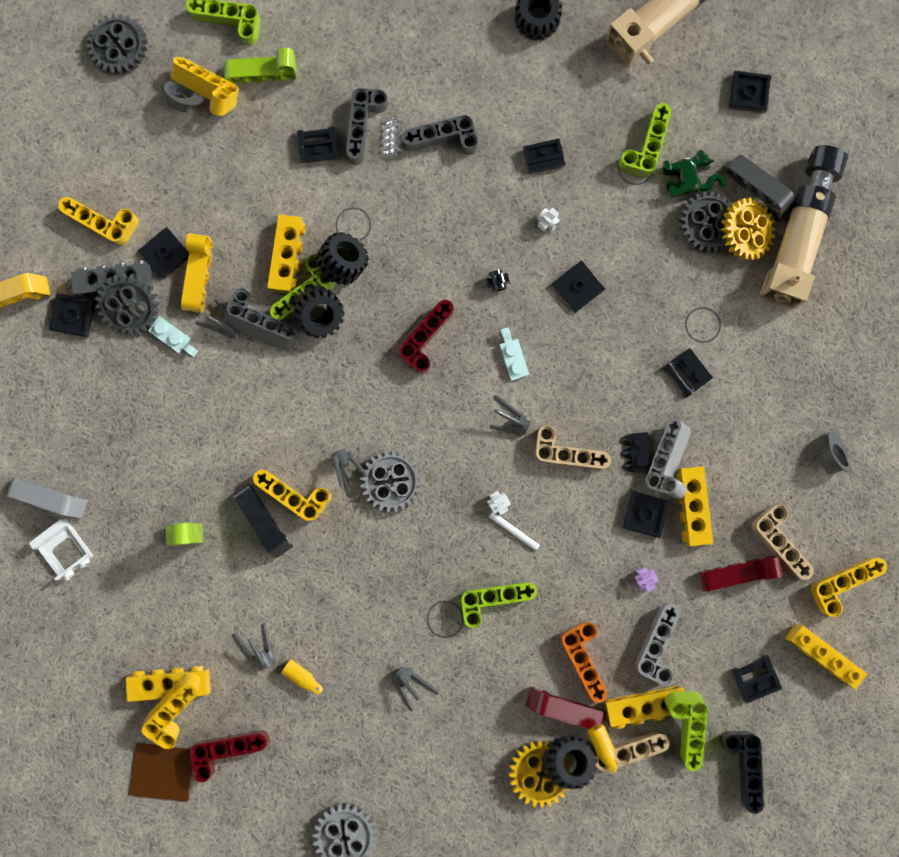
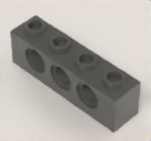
[71,261,154,298]

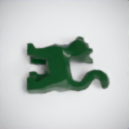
[662,150,726,198]

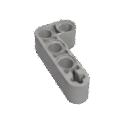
[645,419,691,499]
[7,477,89,518]
[635,603,680,685]

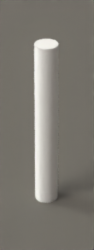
[488,512,540,551]

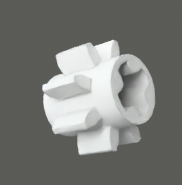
[537,208,560,232]
[487,491,511,515]

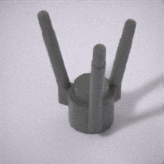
[196,298,240,339]
[490,395,531,435]
[331,449,367,498]
[233,623,275,671]
[392,666,440,711]

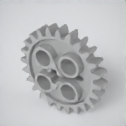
[360,450,423,513]
[313,802,378,857]

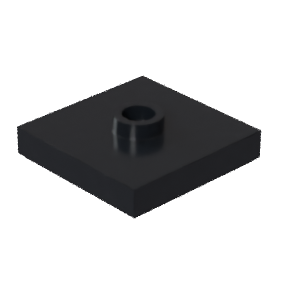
[729,70,771,113]
[138,226,189,279]
[552,260,605,314]
[49,293,96,338]
[622,491,670,538]

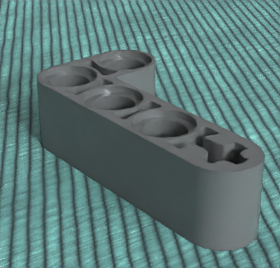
[346,88,388,165]
[402,115,478,155]
[725,154,794,221]
[224,288,298,350]

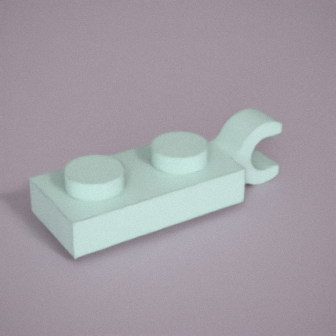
[148,316,198,357]
[499,327,529,381]

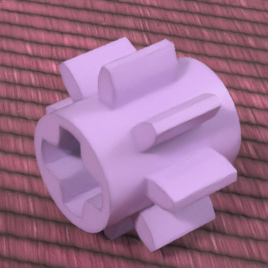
[634,567,659,592]

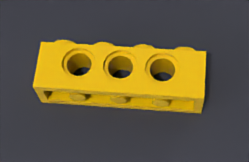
[267,214,306,294]
[675,466,713,546]
[785,623,867,690]
[126,666,210,702]
[604,685,685,729]

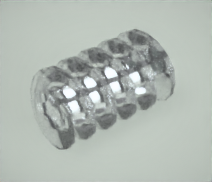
[378,117,403,159]

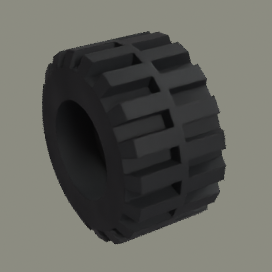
[514,0,562,40]
[316,232,369,285]
[292,286,345,338]
[542,736,598,790]

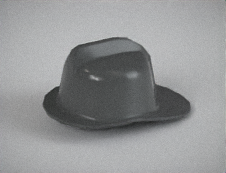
[164,81,202,112]
[821,431,852,474]

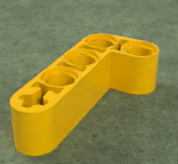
[171,57,239,116]
[58,197,138,246]
[181,233,214,313]
[0,273,51,308]
[253,470,331,521]
[810,557,887,617]
[142,673,201,749]

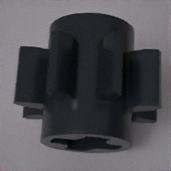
[486,269,510,292]

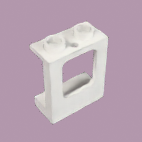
[29,519,93,581]

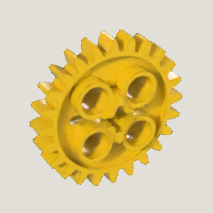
[721,198,776,261]
[508,740,572,808]

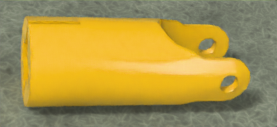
[281,659,322,694]
[587,724,617,773]

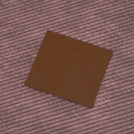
[129,743,192,802]

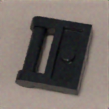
[297,126,338,163]
[663,348,713,398]
[731,655,782,704]

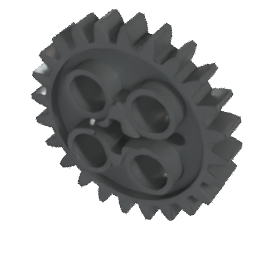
[86,14,148,75]
[678,191,733,253]
[95,273,160,336]

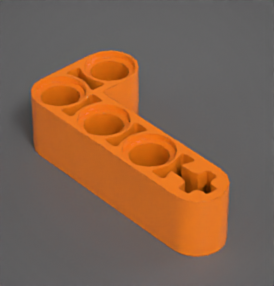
[560,621,608,703]

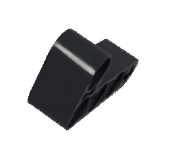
[232,483,293,558]
[719,731,764,814]

